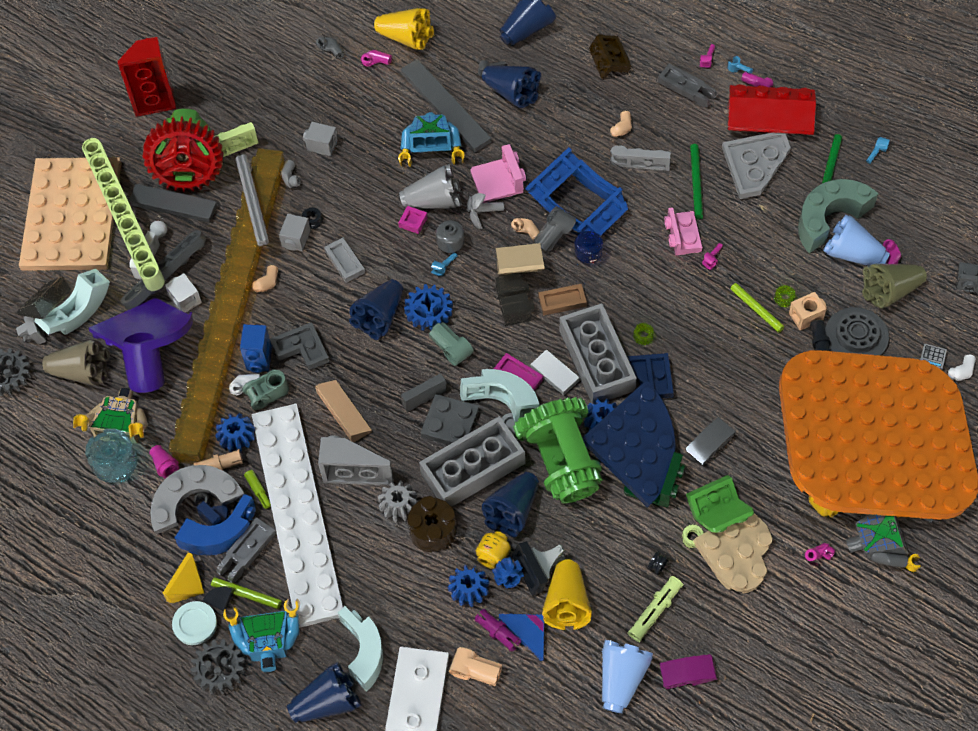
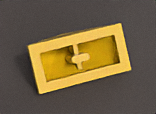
[163,552,204,604]

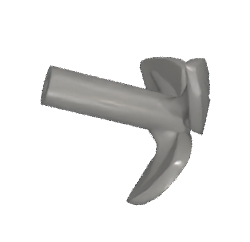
[467,193,504,229]

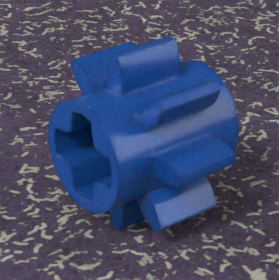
[492,557,524,588]

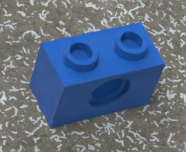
[240,324,272,373]

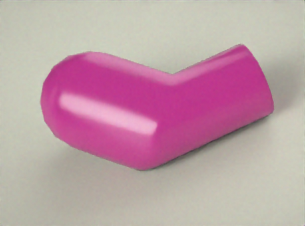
[361,50,392,66]
[742,72,774,87]
[883,239,901,264]
[805,543,835,561]

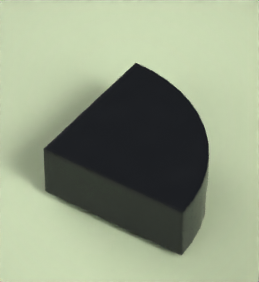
[202,586,235,611]

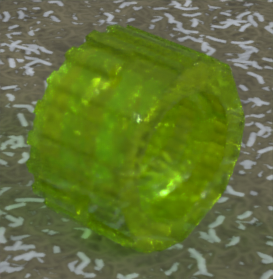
[774,285,795,307]
[633,323,654,345]

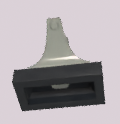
[511,541,565,596]

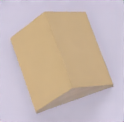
[496,243,544,276]

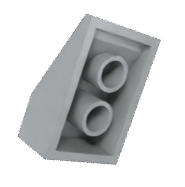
[318,435,394,486]

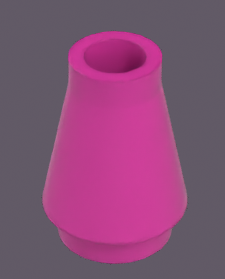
[149,445,179,479]

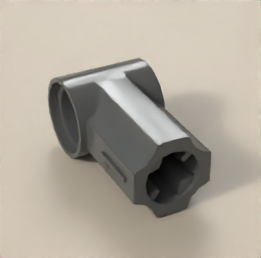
[534,206,576,252]

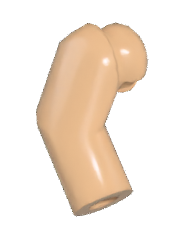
[610,111,632,138]
[511,218,540,241]
[252,265,278,292]

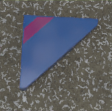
[499,614,544,661]

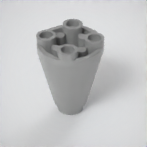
[399,164,462,209]

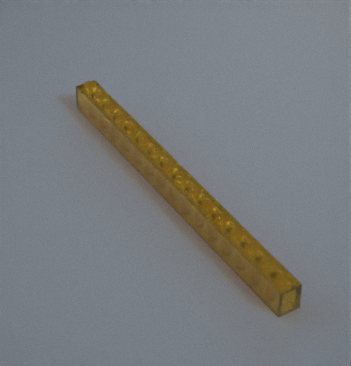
[169,148,285,464]

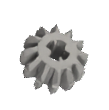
[378,480,418,522]

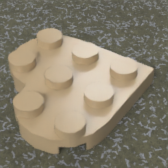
[693,513,772,593]

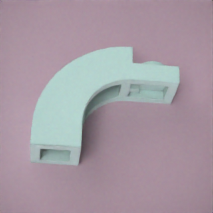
[34,269,110,335]
[460,369,539,422]

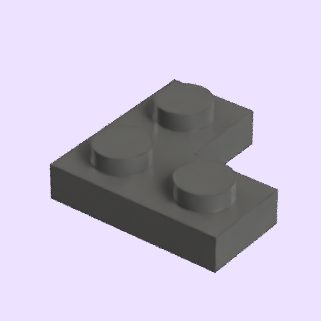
[270,322,329,370]

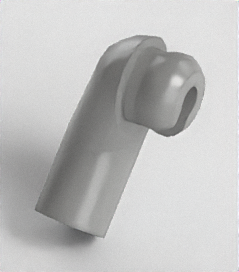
[280,160,300,189]

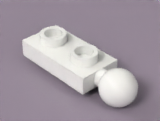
[130,220,167,280]

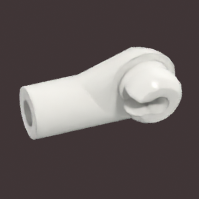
[948,355,976,381]
[229,374,260,396]

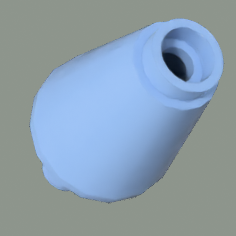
[823,215,890,266]
[602,640,653,714]

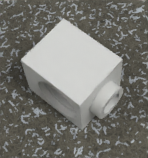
[165,273,202,313]

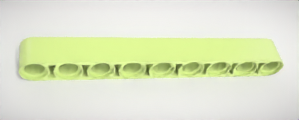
[82,138,165,291]

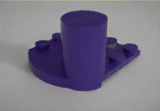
[89,298,193,393]

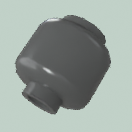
[436,220,465,253]

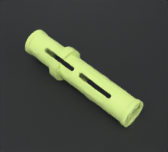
[628,576,683,642]

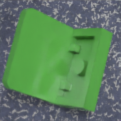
[686,475,754,533]

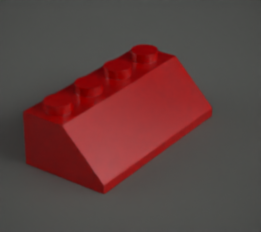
[117,37,177,117]
[727,84,816,135]

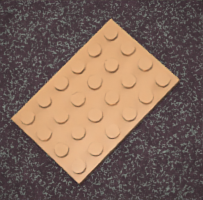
[19,157,122,271]

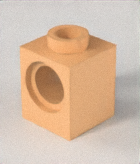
[789,292,827,331]

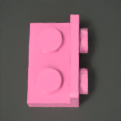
[664,207,702,255]

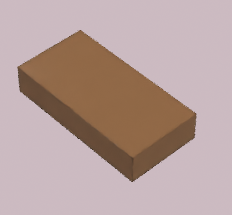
[538,284,587,316]

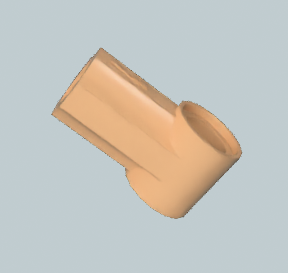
[449,647,502,686]

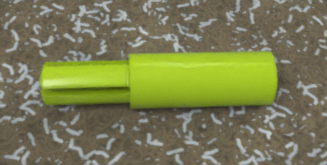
[244,470,271,509]

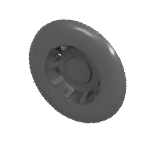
[825,307,889,356]

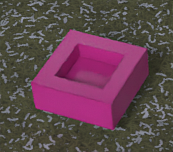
[398,206,428,234]

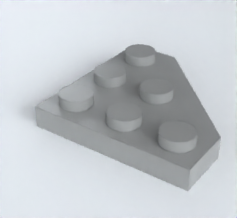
[722,133,791,199]

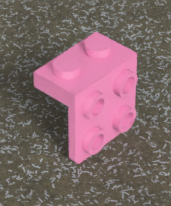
[471,144,526,203]

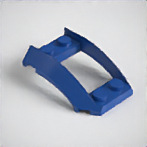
[525,147,628,238]

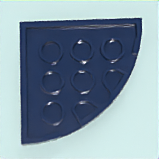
[582,380,675,508]

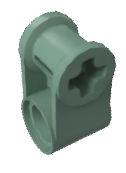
[242,370,289,410]

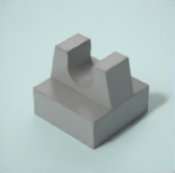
[16,314,47,345]

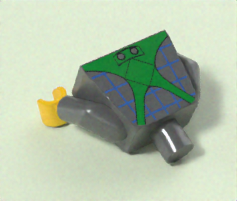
[846,514,921,572]

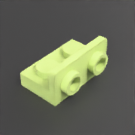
[217,122,258,157]

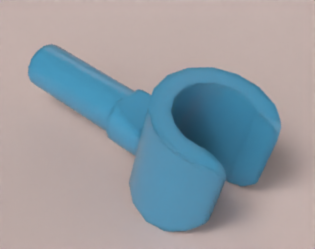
[727,56,753,74]
[866,137,890,164]
[431,253,457,276]

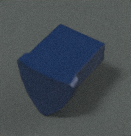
[196,501,228,526]

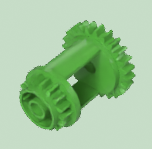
[513,397,602,503]

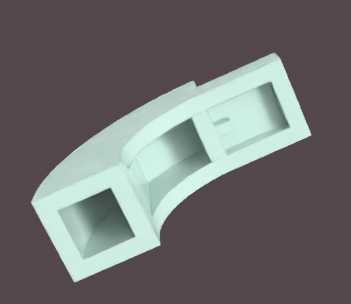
[338,607,383,692]

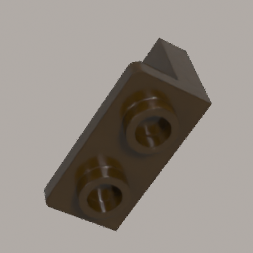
[589,34,632,79]

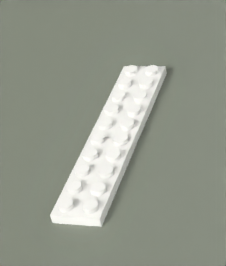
[252,403,343,628]

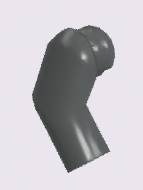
[316,37,345,59]

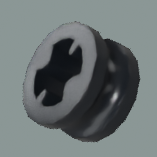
[302,207,323,229]
[647,551,669,575]

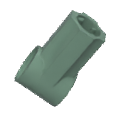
[429,322,474,366]

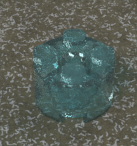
[85,429,138,482]

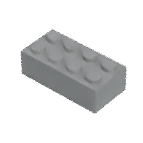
[559,303,636,404]
[419,416,525,507]

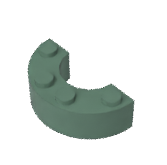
[798,179,879,254]

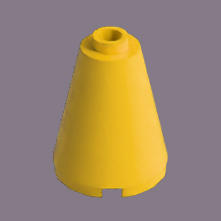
[542,559,592,630]

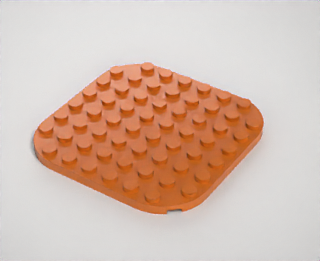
[779,350,978,519]

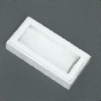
[531,350,579,396]

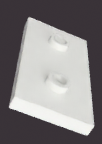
[385,647,449,731]

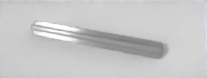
[236,154,269,246]

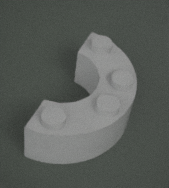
[151,465,244,535]

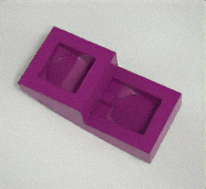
[660,654,717,689]

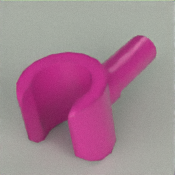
[700,44,715,68]
[702,243,723,270]

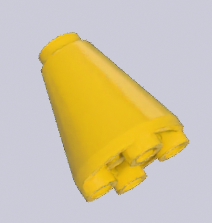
[374,8,434,50]

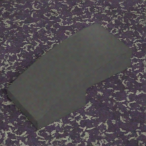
[685,417,737,465]

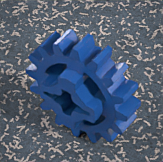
[404,284,453,331]

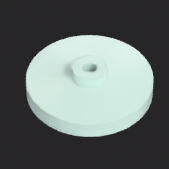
[172,601,217,645]

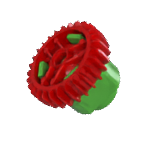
[142,109,224,192]

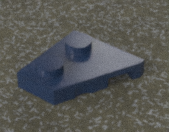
[627,353,674,399]

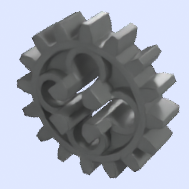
[0,348,31,396]
[190,639,246,694]

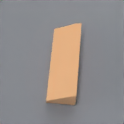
[315,380,372,442]

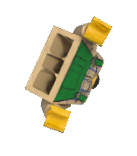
[73,388,148,444]

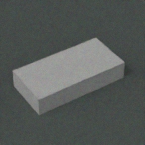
[324,238,365,283]

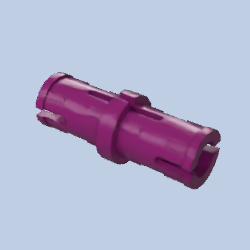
[475,609,521,652]

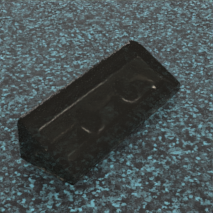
[17,277,71,319]

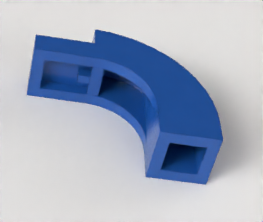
[175,494,256,556]

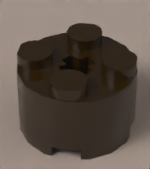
[408,496,456,553]

